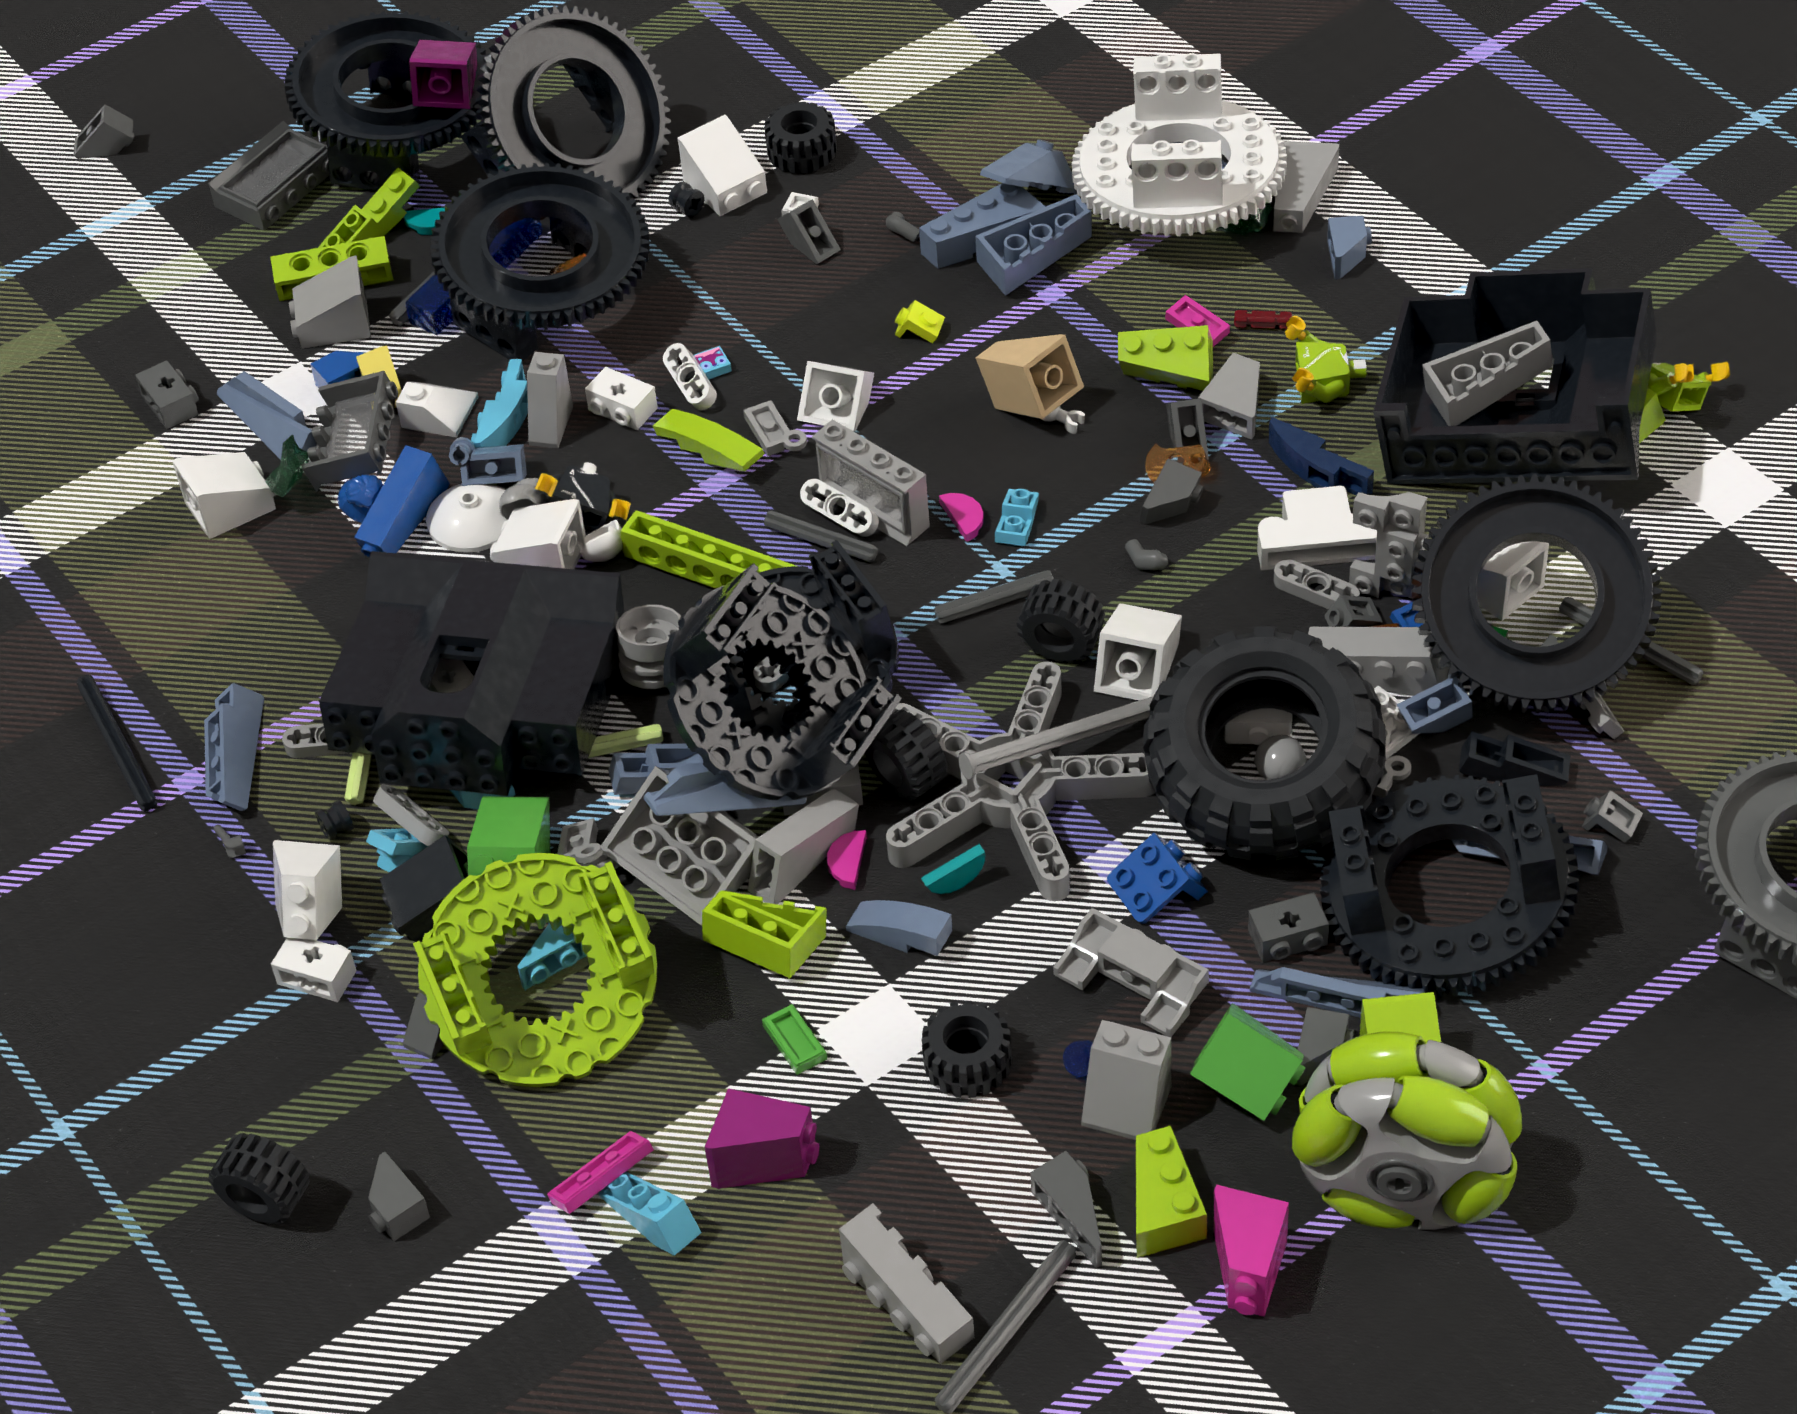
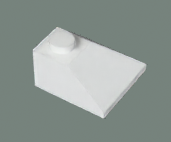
[797,361,874,431]
[396,382,479,438]

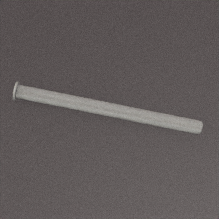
[959,696,1154,779]

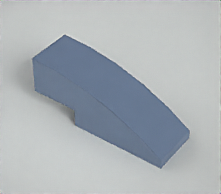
[608,744,703,795]
[846,900,952,956]

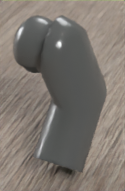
[886,212,920,243]
[1125,539,1168,571]

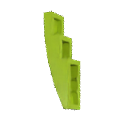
[652,409,765,472]

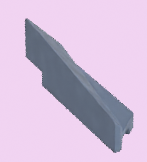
[204,683,264,811]
[1250,967,1425,1018]

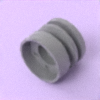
[616,605,681,689]

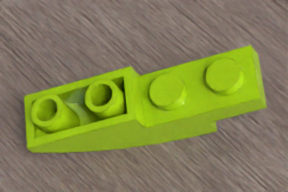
[318,168,420,248]

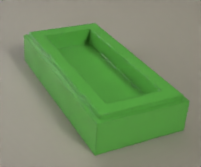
[762,1004,827,1075]

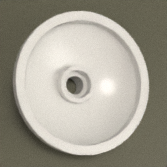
[426,483,507,553]

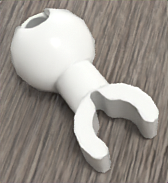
[1042,406,1085,434]

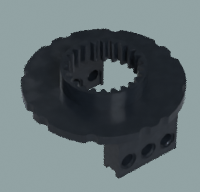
[668,540,899,740]
[663,563,902,800]

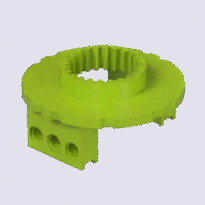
[413,853,657,1087]

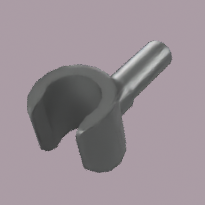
[214,824,246,859]

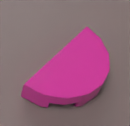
[939,493,984,542]
[827,830,867,890]

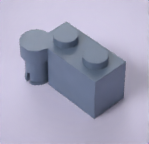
[449,437,527,486]

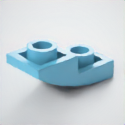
[995,489,1039,546]

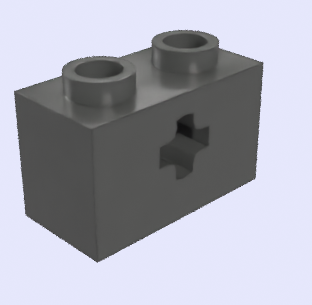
[135,360,199,429]
[1248,892,1329,963]

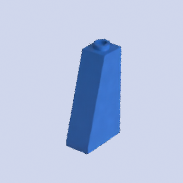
[354,445,450,558]

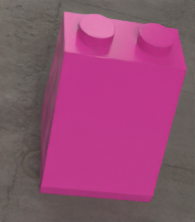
[1214,1185,1289,1317]

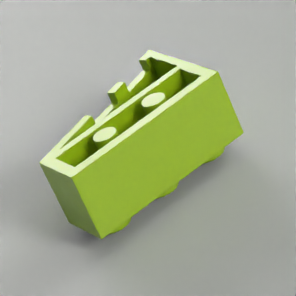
[1118,325,1213,391]
[702,890,827,978]
[1136,1126,1207,1258]

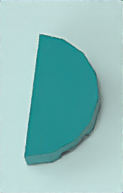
[403,207,445,235]
[921,844,985,894]

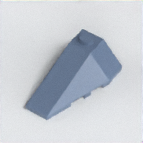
[980,139,1077,193]

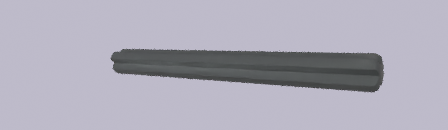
[935,1240,1076,1414]

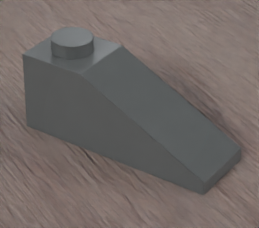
[1030,1151,1102,1268]

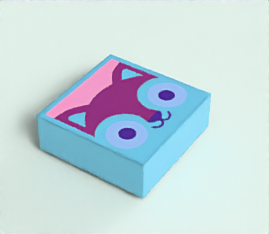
[693,346,732,379]

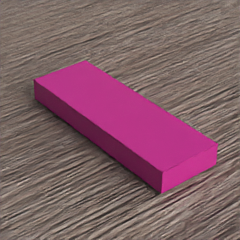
[547,1131,654,1214]

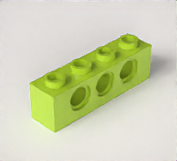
[270,236,393,301]

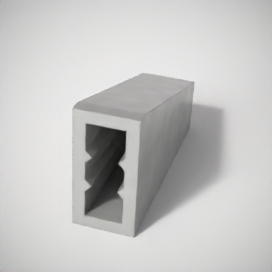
[1273,141,1339,233]
[748,788,859,904]

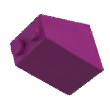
[409,40,477,109]
[704,1088,820,1189]

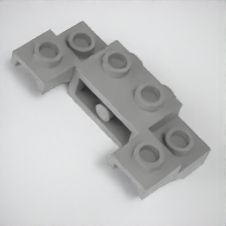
[1349,492,1428,599]
[1053,908,1209,1037]

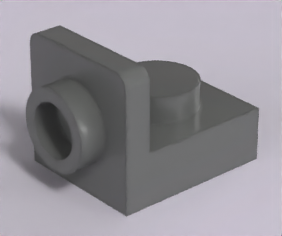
[1325,595,1383,627]
[1582,790,1643,843]

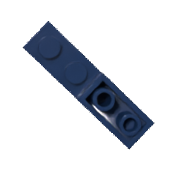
[1269,417,1374,496]

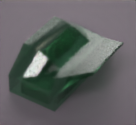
[265,435,310,498]

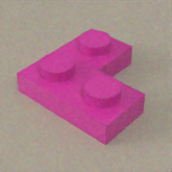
[1165,295,1230,347]

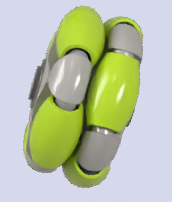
[1292,1031,1522,1230]

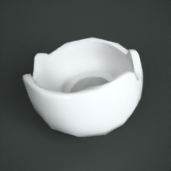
[578,520,623,562]

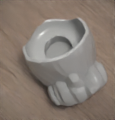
[499,478,547,520]

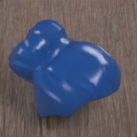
[338,475,383,523]

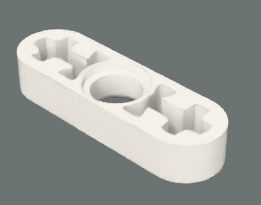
[663,343,717,411]
[800,479,879,537]

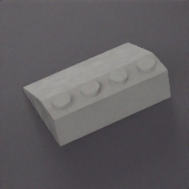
[601,766,759,926]

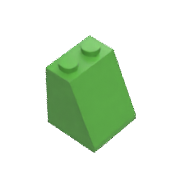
[467,796,551,876]
[1190,1003,1306,1121]

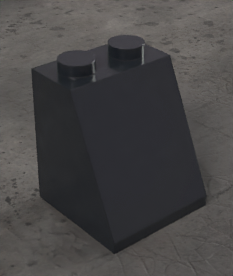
[380,835,468,942]

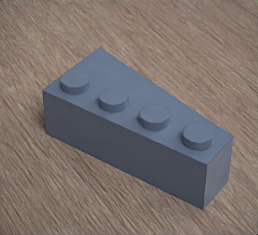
[919,183,1045,269]
[976,194,1092,296]

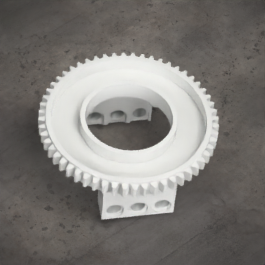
[1072,53,1287,237]

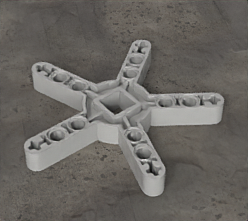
[886,661,1155,902]

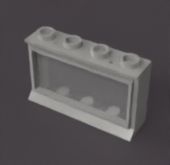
[812,419,930,546]

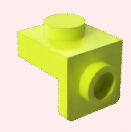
[895,300,945,344]

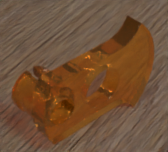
[1145,444,1211,484]

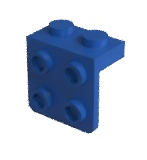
[1107,832,1208,924]

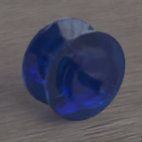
[1063,1041,1093,1077]

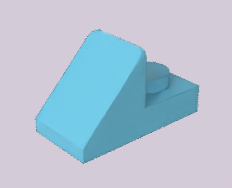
[366,828,428,872]

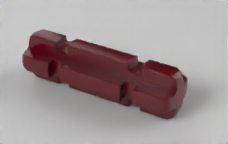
[1234,310,1293,329]

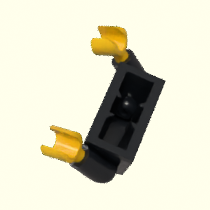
[535,462,631,532]

